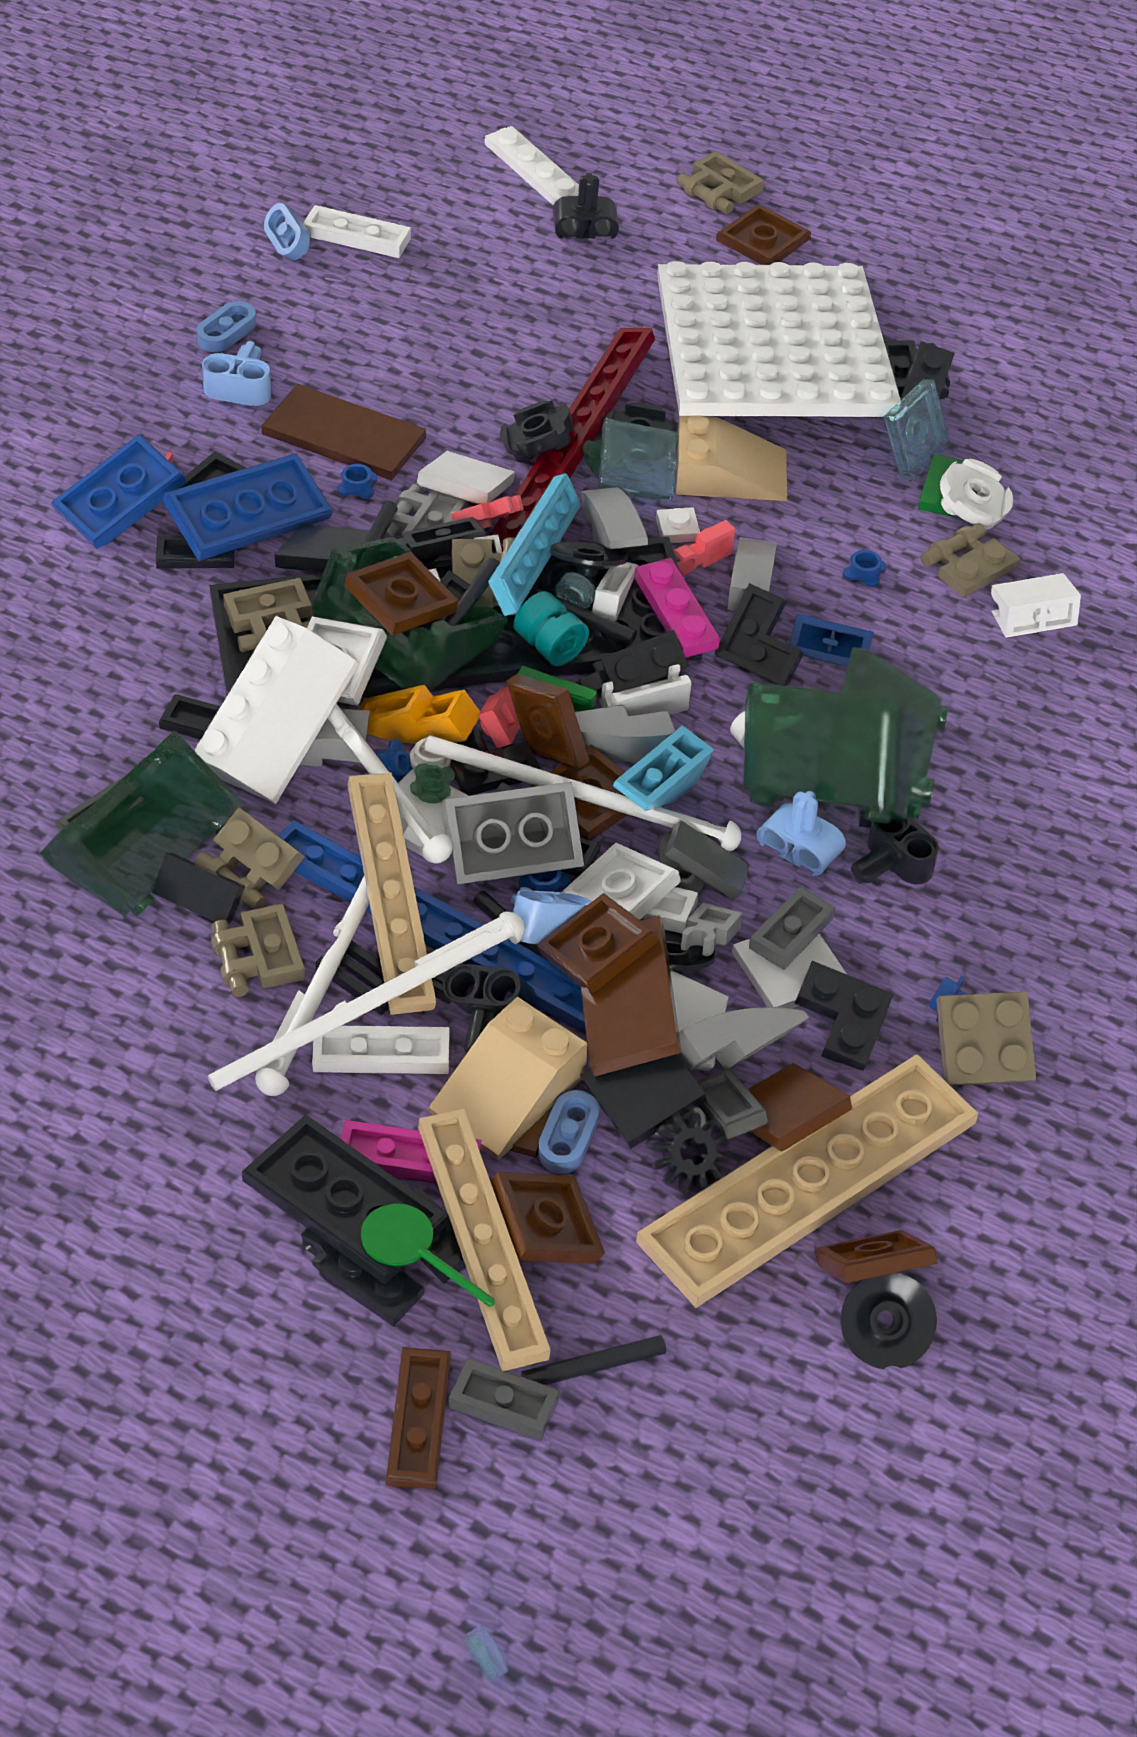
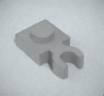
[681,903,743,956]

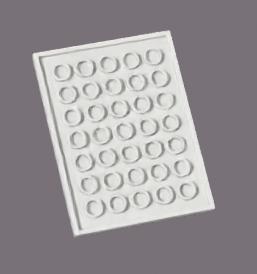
[657,261,902,417]

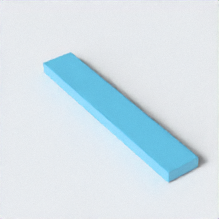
[488,473,581,616]

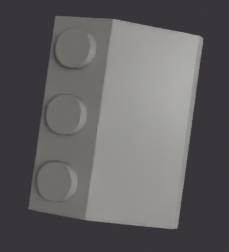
[441,782,584,885]

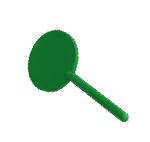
[361,1204,495,1307]

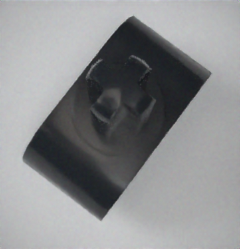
[553,173,619,239]
[851,806,939,884]
[443,964,536,1053]

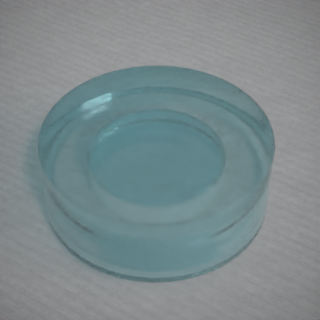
[555,572,596,609]
[464,1625,508,1682]

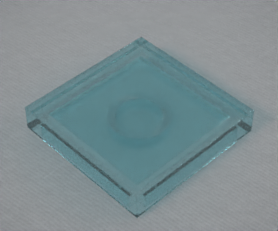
[884,379,950,482]
[598,418,677,501]

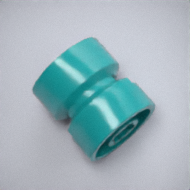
[514,591,589,666]

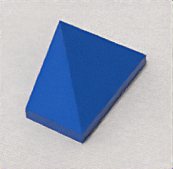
[789,614,874,670]

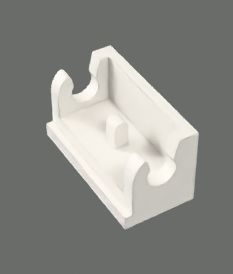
[991,573,1081,638]
[599,664,691,716]

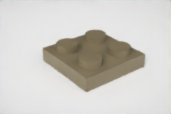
[936,991,1036,1086]

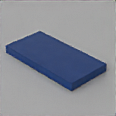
[162,453,333,561]

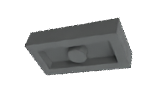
[749,886,836,970]
[449,1358,560,1441]

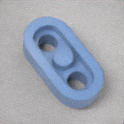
[264,203,310,260]
[196,301,256,352]
[538,1090,600,1174]

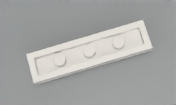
[485,126,579,205]

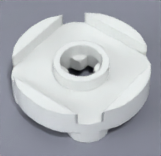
[940,459,1013,530]

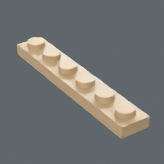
[347,773,436,1015]
[418,1108,551,1372]

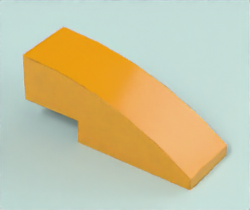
[358,685,480,744]

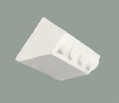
[191,616,360,804]

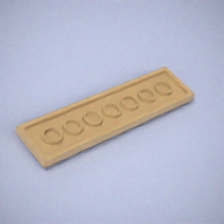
[636,1054,978,1308]

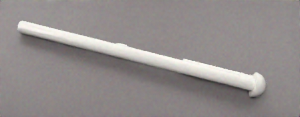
[328,703,453,863]
[425,735,742,852]
[255,818,408,1096]
[208,912,525,1091]

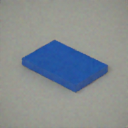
[51,434,187,549]

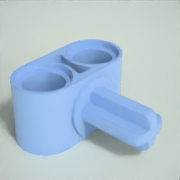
[202,341,271,406]
[756,791,846,876]
[511,887,592,944]

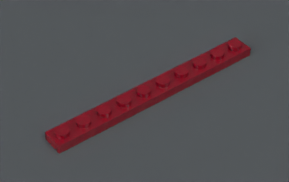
[489,328,655,552]

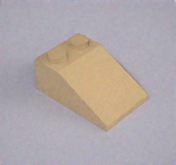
[676,416,787,501]
[429,997,587,1161]

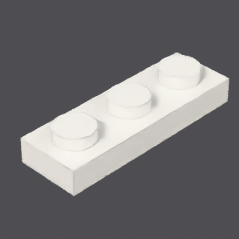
[303,205,411,258]
[312,1026,449,1074]

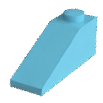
[613,725,714,811]

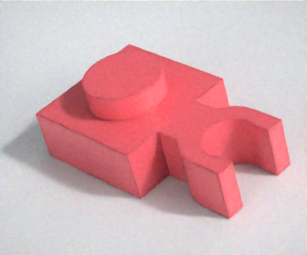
[451,495,524,530]
[674,520,735,576]
[479,686,520,748]

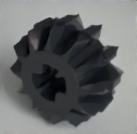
[650,1113,730,1192]

